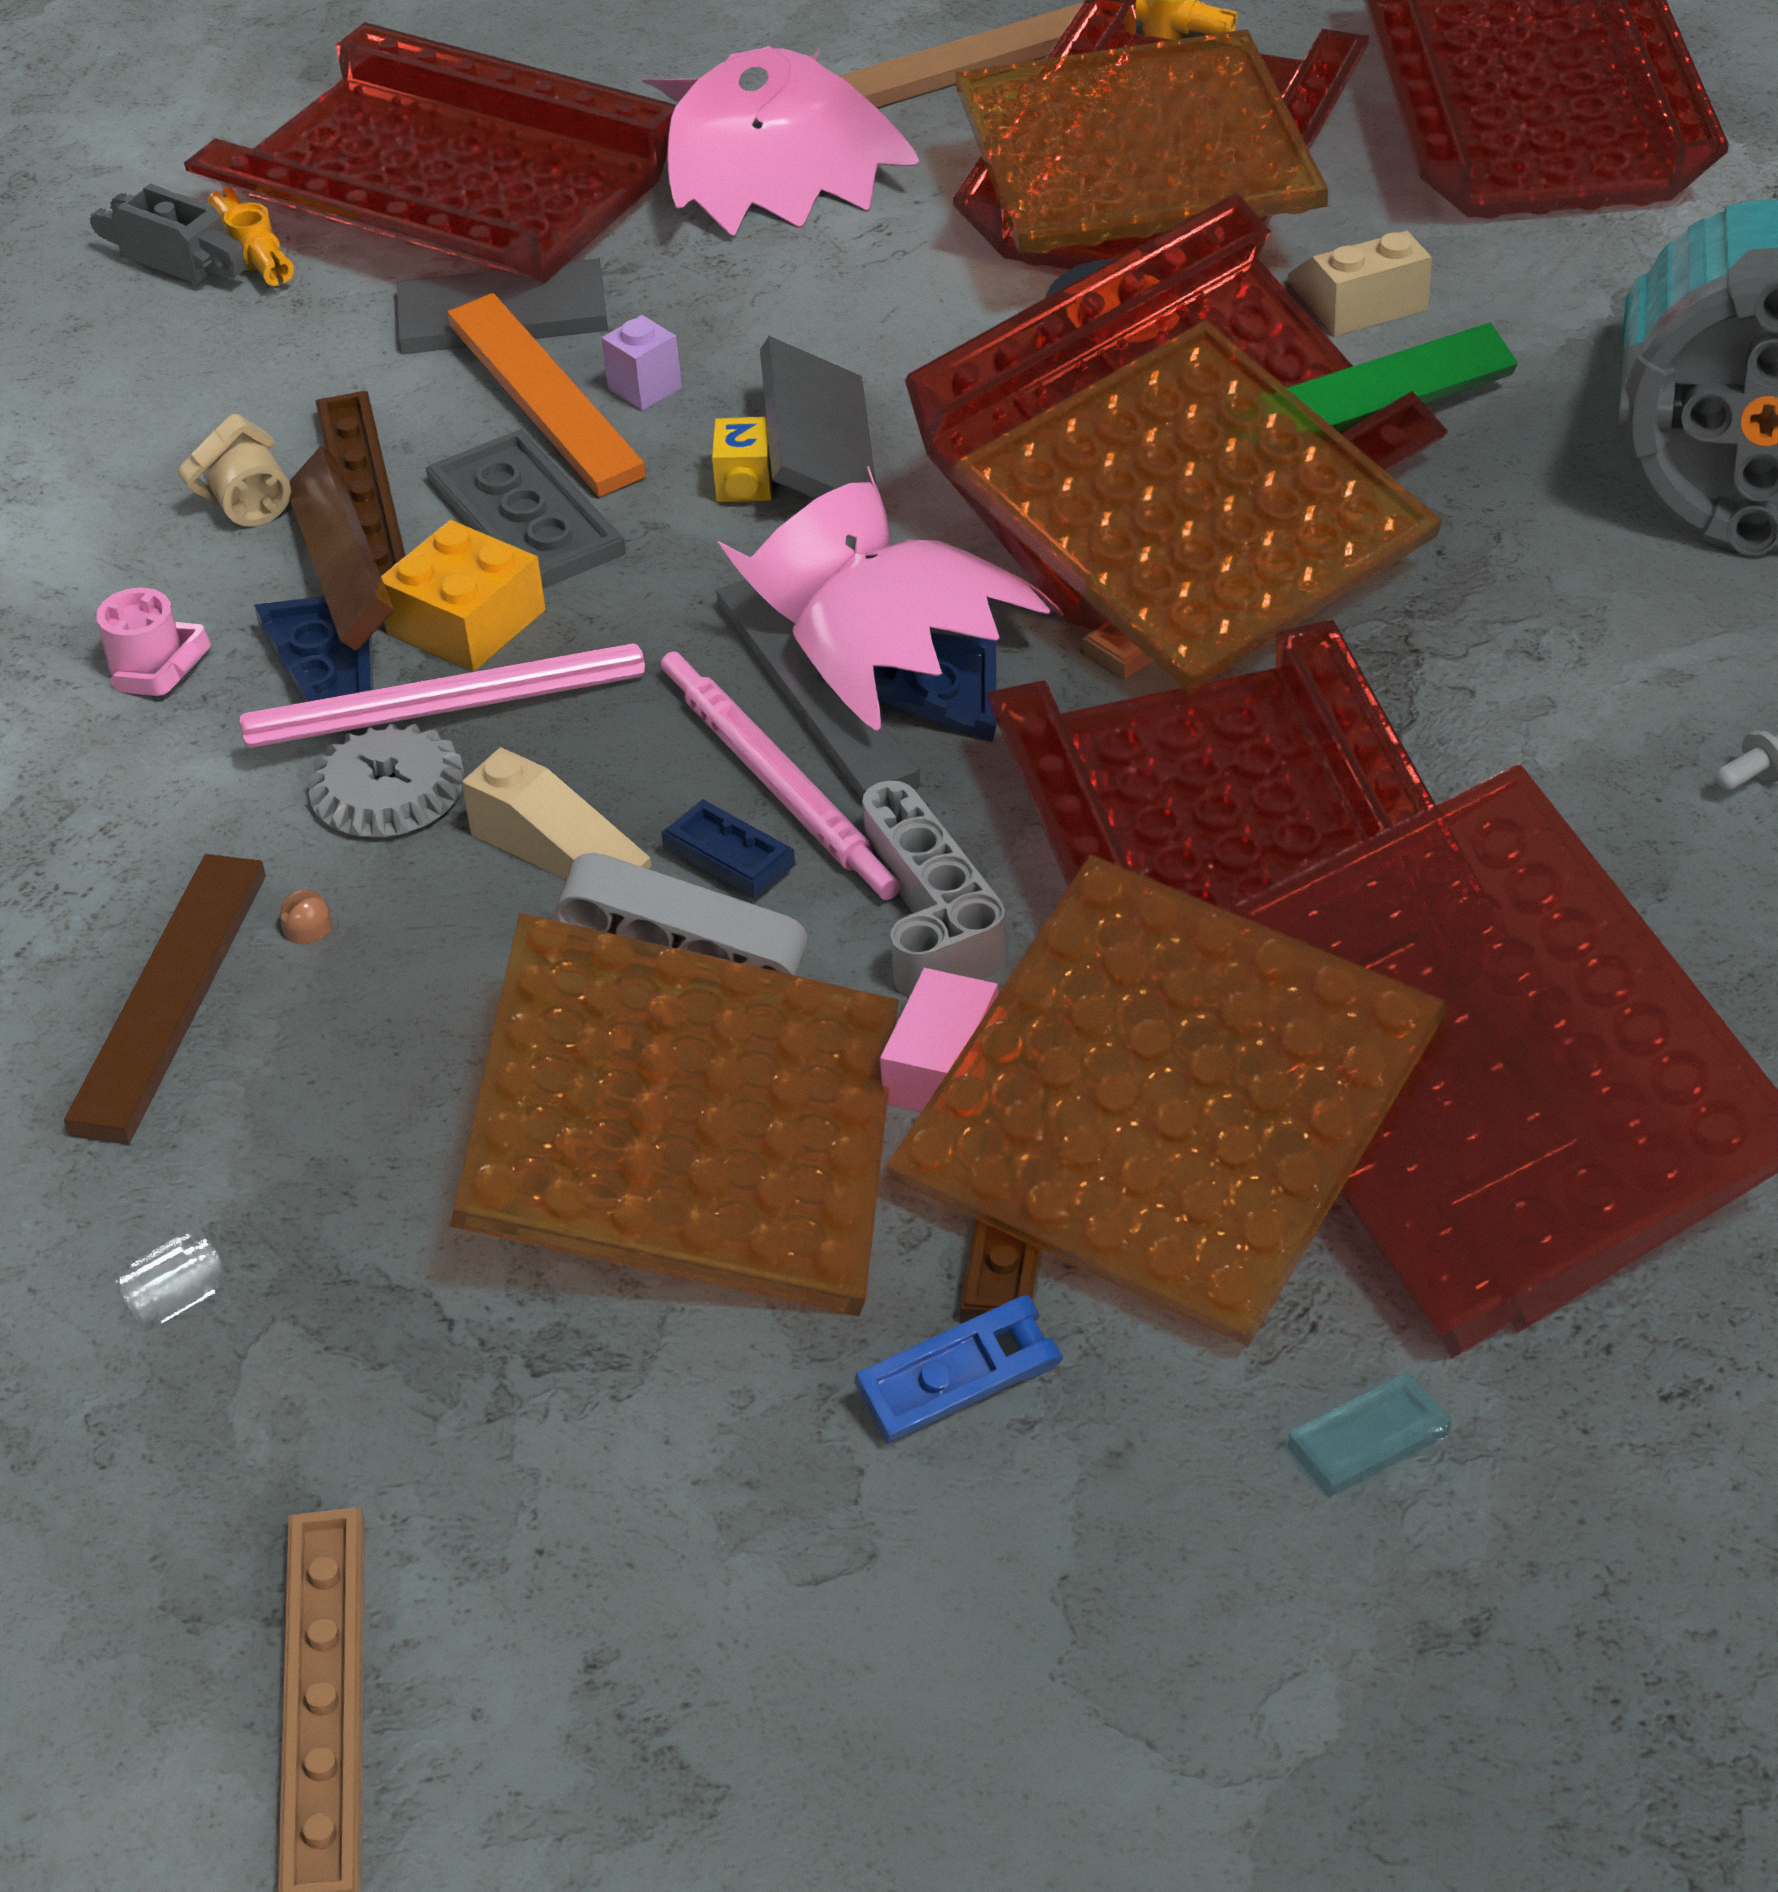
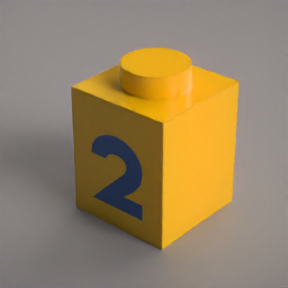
[712,417,773,502]

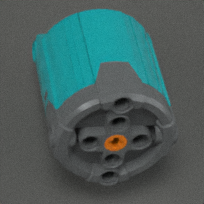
[1617,200,1778,556]

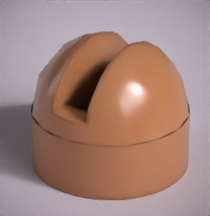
[280,889,332,944]

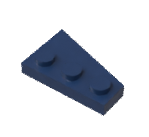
[254,596,374,703]

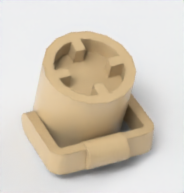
[178,414,291,527]

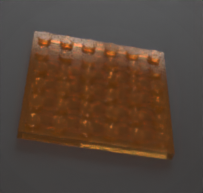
[956,29,1328,254]
[953,320,1442,693]
[886,854,1445,1347]
[450,912,899,1316]

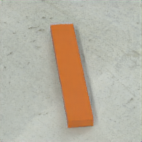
[447,293,646,497]

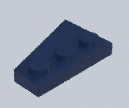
[817,633,997,742]

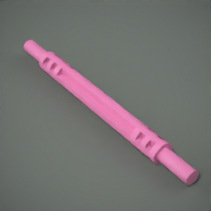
[661,651,901,900]

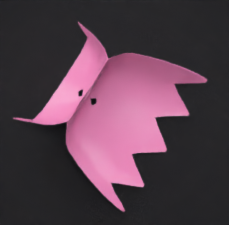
[641,46,920,236]
[717,466,1072,731]

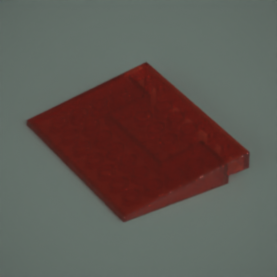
[1172,763,1778,1359]

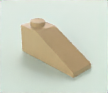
[462,747,651,880]

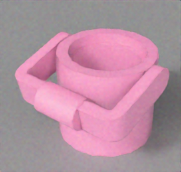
[96,587,211,696]

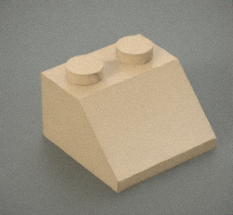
[1288,230,1432,337]

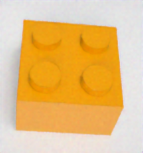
[381,519,546,672]

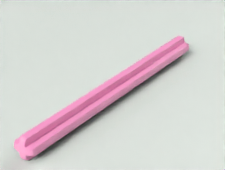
[239,643,645,748]

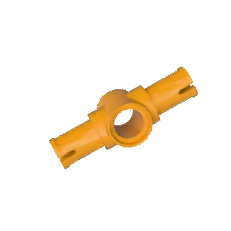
[1094,0,1238,42]
[207,188,294,286]

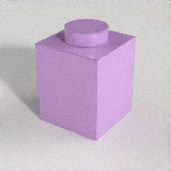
[601,315,682,411]

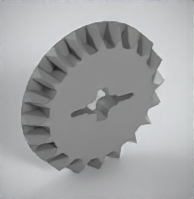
[307,722,464,837]

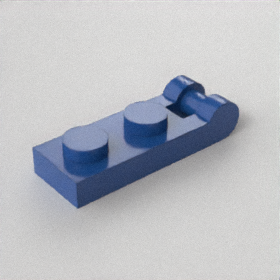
[854,1295,1063,1444]

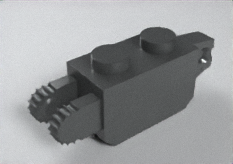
[89,183,247,284]

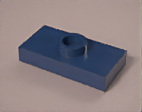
[661,799,795,899]

